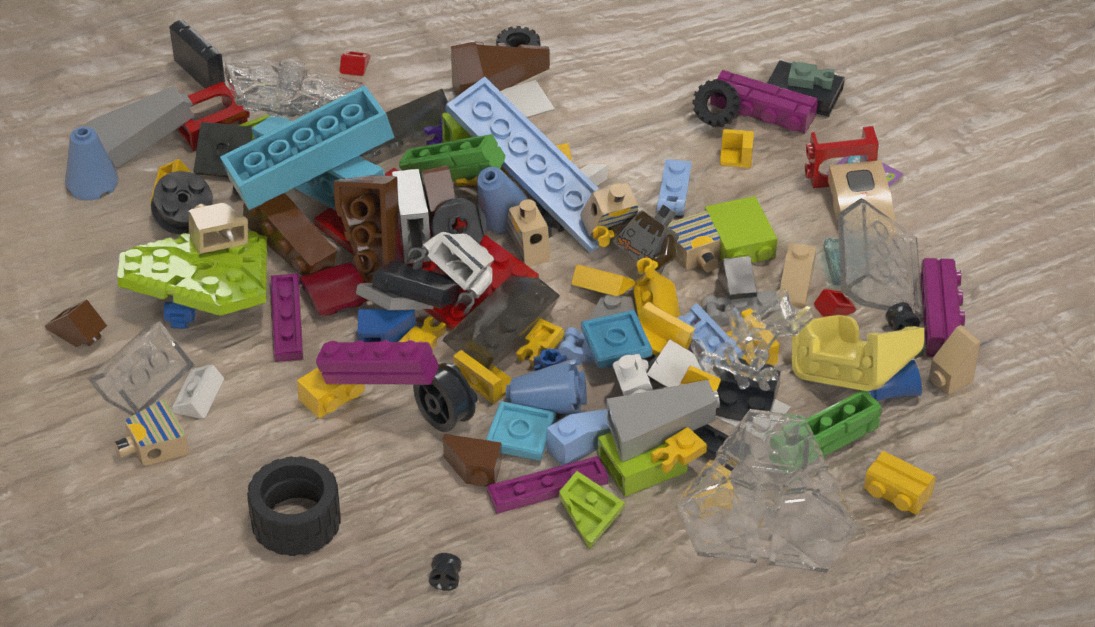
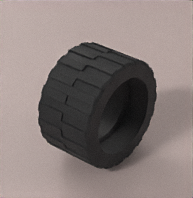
[247,456,341,556]

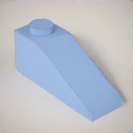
[547,409,611,466]

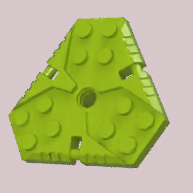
[117,231,267,316]

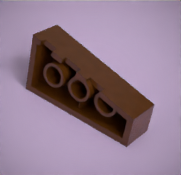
[243,193,337,276]

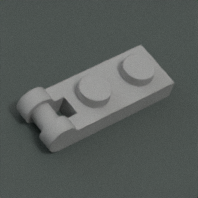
[701,290,783,326]

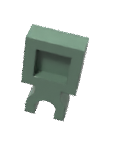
[788,61,835,90]

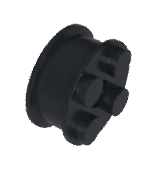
[151,171,213,235]
[413,363,478,432]

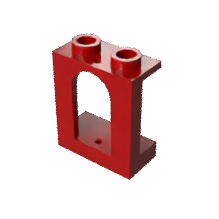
[176,82,250,151]
[804,126,879,189]

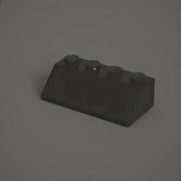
[359,89,448,160]
[442,276,560,371]

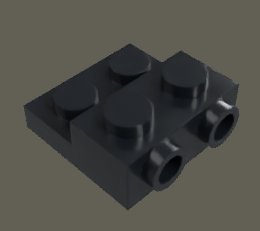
[715,358,781,427]

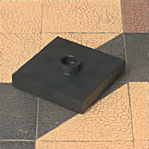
[193,122,253,178]

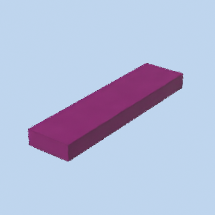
[271,273,303,362]
[487,456,608,514]

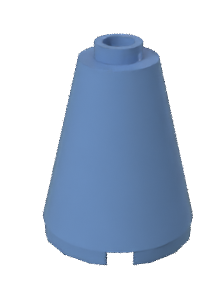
[65,126,118,200]
[477,167,528,234]
[506,359,587,415]

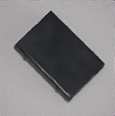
[169,19,226,89]
[767,60,845,117]
[372,260,460,309]

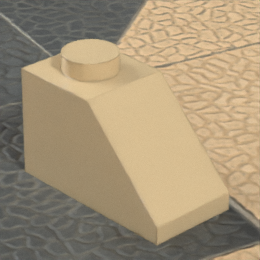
[779,242,817,308]
[929,325,980,395]

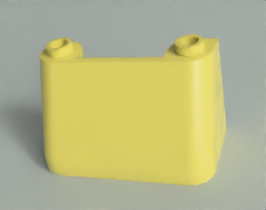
[792,315,924,391]

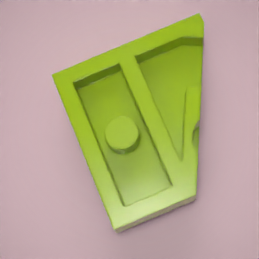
[559,471,625,548]

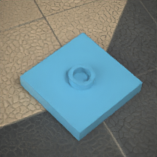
[486,401,556,461]

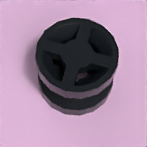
[885,302,920,331]
[429,553,462,591]

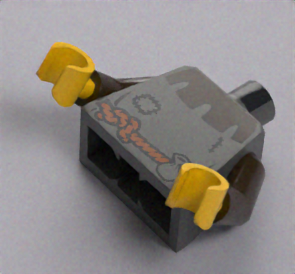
[593,205,679,278]

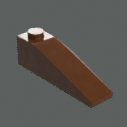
[451,41,550,96]
[334,175,398,283]

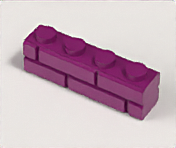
[710,70,818,134]
[920,258,965,357]
[316,340,438,385]

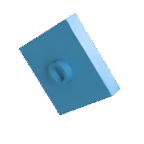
[581,310,652,368]

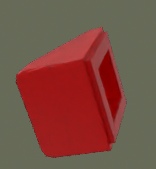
[340,51,370,76]
[814,289,857,317]

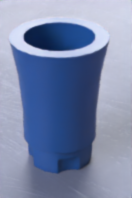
[858,358,922,401]

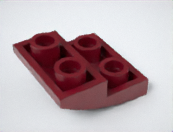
[300,262,369,316]

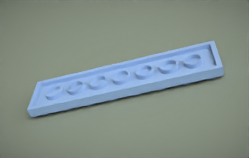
[445,77,600,254]

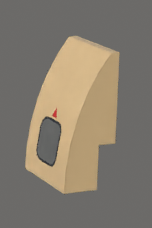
[828,160,897,243]

